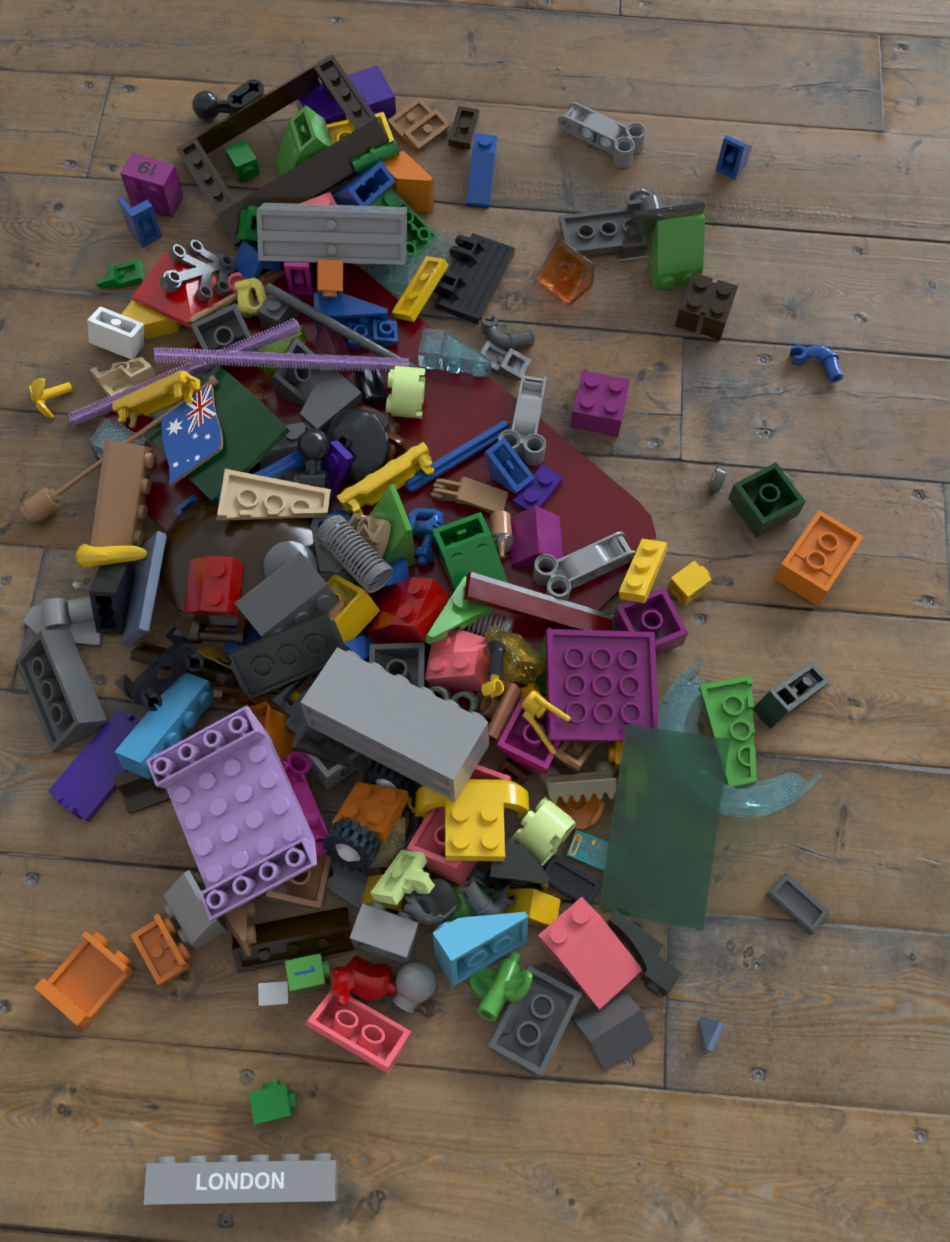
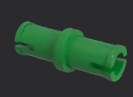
[351,140,400,174]

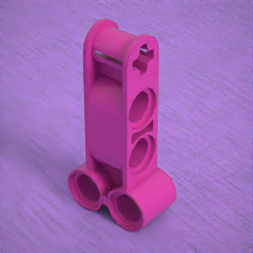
[279,751,328,857]

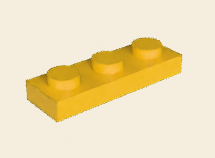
[392,256,449,322]
[619,539,667,603]

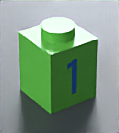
[285,954,331,995]

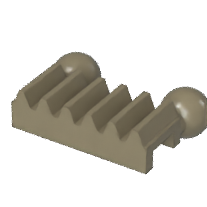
[538,761,617,803]

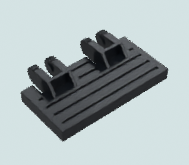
[433,233,515,324]

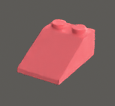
[538,897,643,1011]

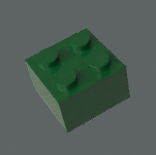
[728,462,806,538]

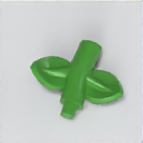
[468,952,533,1021]

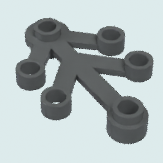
[159,239,236,302]

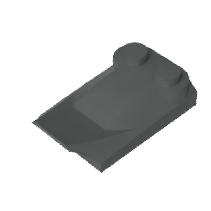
[488,962,582,1078]

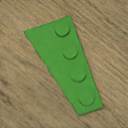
[698,675,757,790]

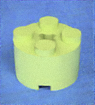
[386,366,426,419]
[511,797,576,866]

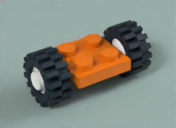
[323,760,418,872]

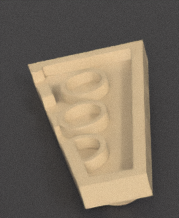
[216,469,331,520]

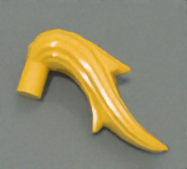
[75,544,148,568]

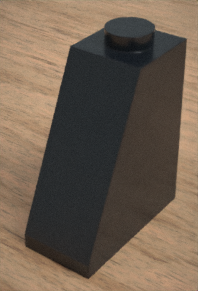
[89,561,135,634]

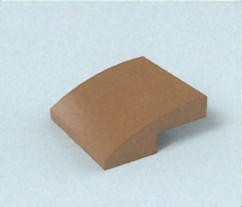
[387,97,451,151]

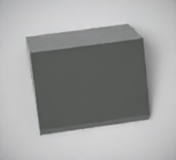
[271,337,323,406]
[571,989,654,1072]

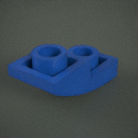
[346,319,398,349]

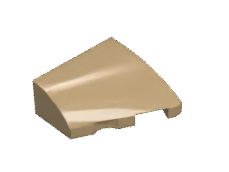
[344,513,391,567]

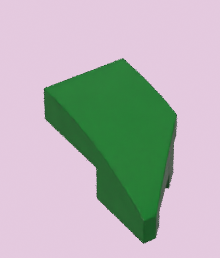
[96,258,145,289]

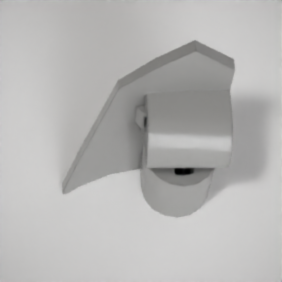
[23,596,101,645]

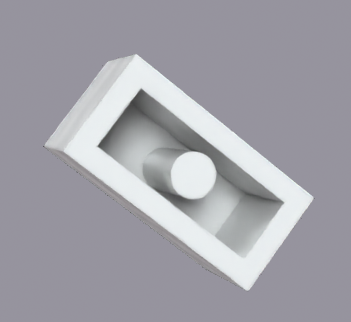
[87,307,144,359]

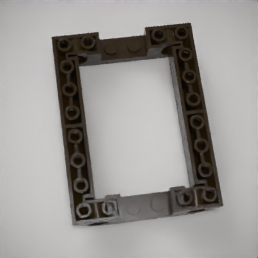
[176,55,390,247]

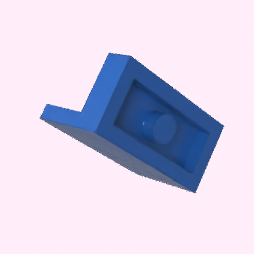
[118,197,162,248]
[234,240,282,279]

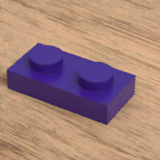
[321,440,354,495]
[513,464,563,511]

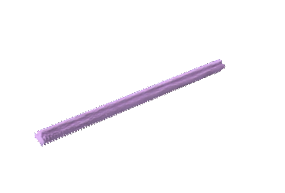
[68,318,300,426]
[154,347,409,372]

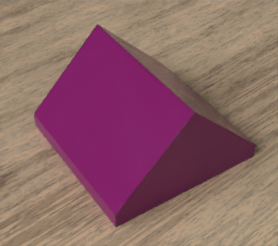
[510,506,563,567]

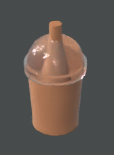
[490,511,514,559]

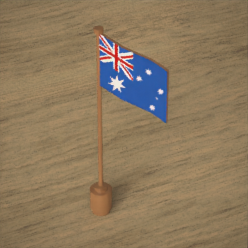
[20,375,223,524]

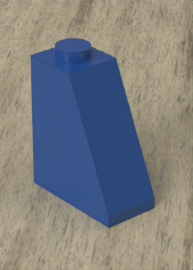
[332,161,396,206]

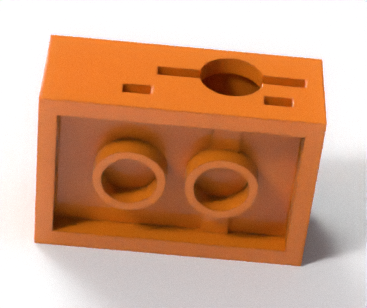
[773,510,864,606]

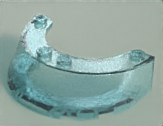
[656,657,823,817]

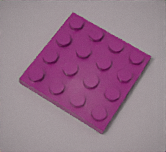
[545,629,660,743]

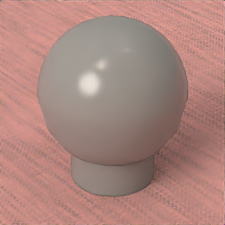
[392,961,436,1013]

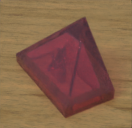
[313,324,352,369]

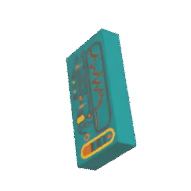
[566,829,629,879]

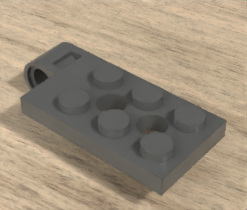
[558,195,666,258]

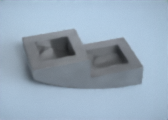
[475,341,531,381]

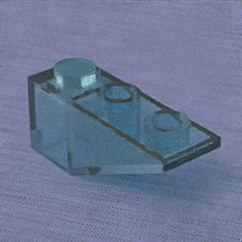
[418,328,492,377]

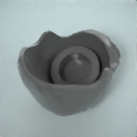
[404,879,458,926]

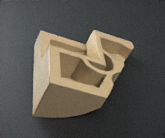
[90,357,155,398]

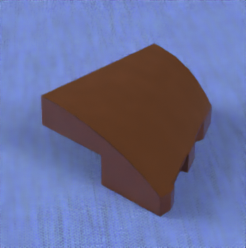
[213,687,278,707]

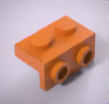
[131,913,191,987]

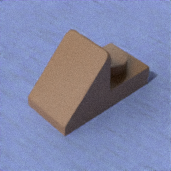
[554,741,599,774]

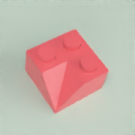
[425,629,490,695]

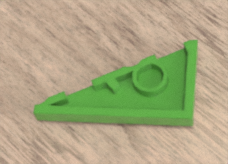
[426,576,493,644]

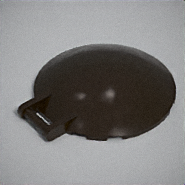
[159,495,315,646]

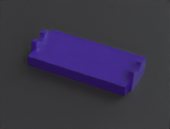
[48,709,140,822]

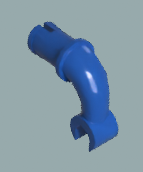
[789,344,844,383]

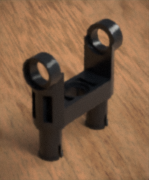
[114,626,204,711]

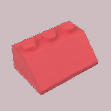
[306,991,411,1075]

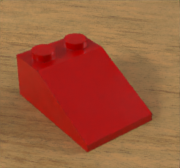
[365,577,450,643]

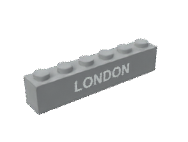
[143,1153,338,1205]

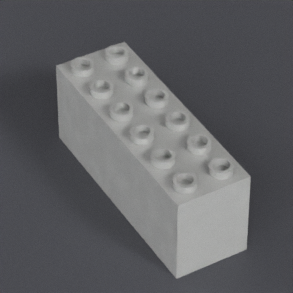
[257,203,407,265]
[300,648,489,802]

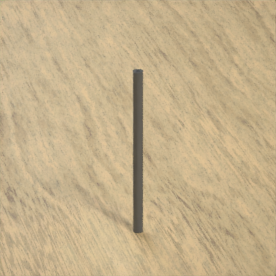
[265,283,419,368]

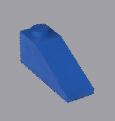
[467,133,497,208]
[314,292,388,331]

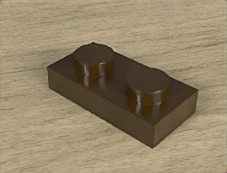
[448,106,480,150]

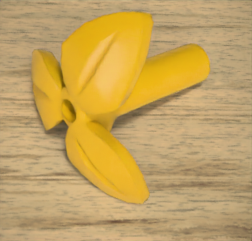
[29,378,73,419]

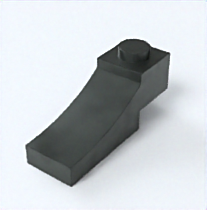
[606,910,682,996]

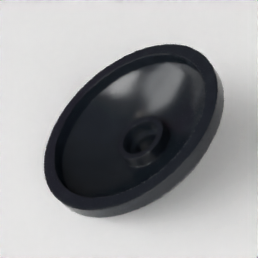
[321,408,388,485]

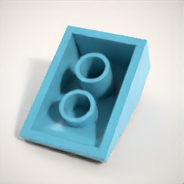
[433,912,528,987]

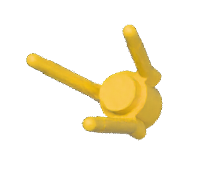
[521,690,571,754]

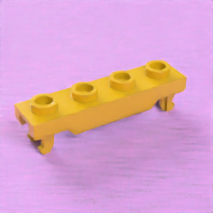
[112,370,200,428]
[337,442,435,515]

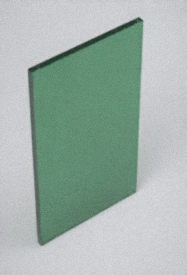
[599,723,730,930]

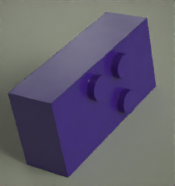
[297,65,396,125]

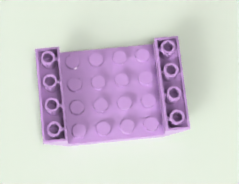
[146,706,317,921]

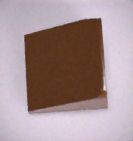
[497,757,531,786]

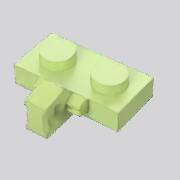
[370,849,435,905]

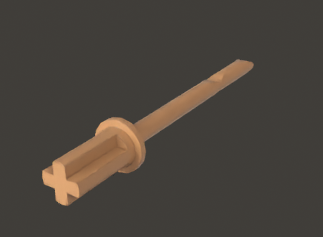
[187,268,286,323]

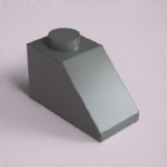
[257,291,307,331]

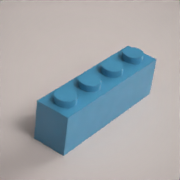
[115,672,214,780]

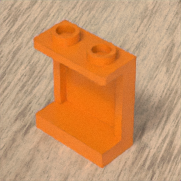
[34,930,134,1029]

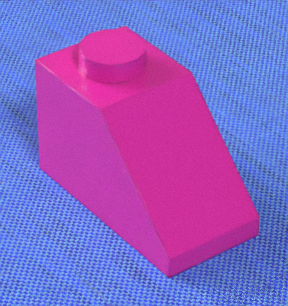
[284,261,316,296]

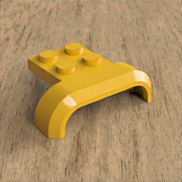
[415,779,529,861]

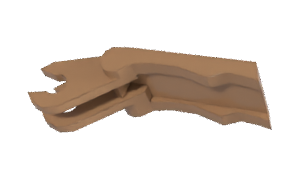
[431,477,509,513]

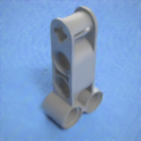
[558,102,646,168]
[498,373,547,466]
[533,531,636,601]

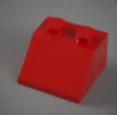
[184,556,244,618]

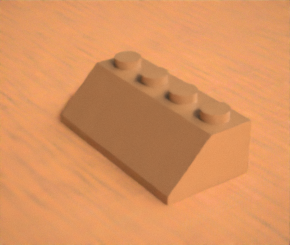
[91,439,155,547]

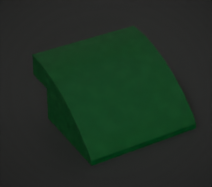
[145,365,290,504]

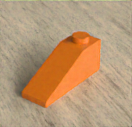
[316,259,343,297]

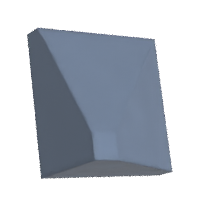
[699,1017,724,1054]

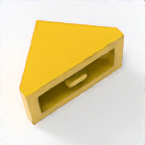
[502,888,561,927]

